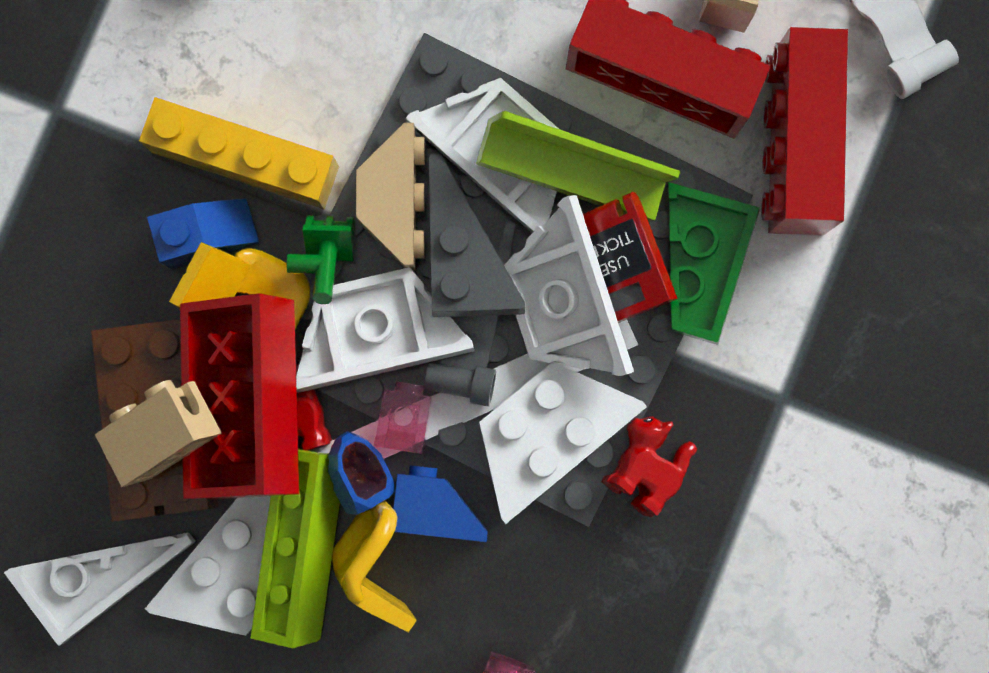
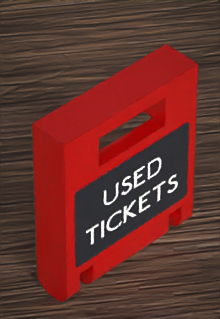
[583,192,678,323]

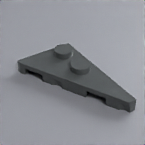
[429,154,525,317]

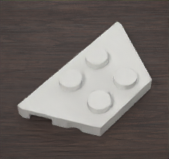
[405,78,559,233]
[504,195,634,376]
[296,267,474,393]
[479,362,647,524]
[145,496,270,636]

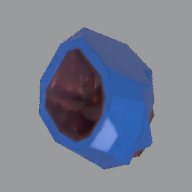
[328,431,395,515]

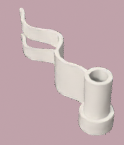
[851,0,959,99]

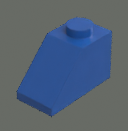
[147,198,260,269]
[393,465,488,542]

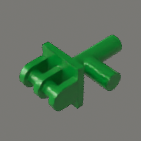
[287,215,355,304]

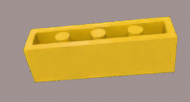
[139,97,339,210]

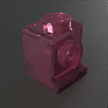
[374,382,433,454]

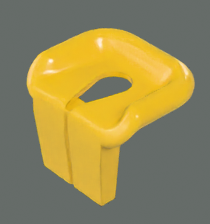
[169,242,310,329]
[332,500,417,633]

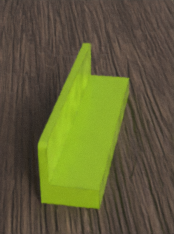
[476,111,680,222]
[250,449,345,648]

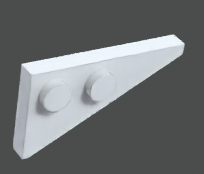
[4,532,196,646]

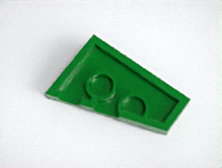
[668,182,760,345]

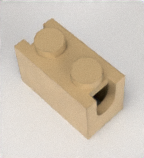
[95,380,221,487]

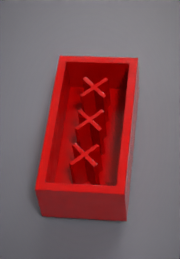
[565,0,771,139]
[761,27,848,235]
[180,293,299,499]

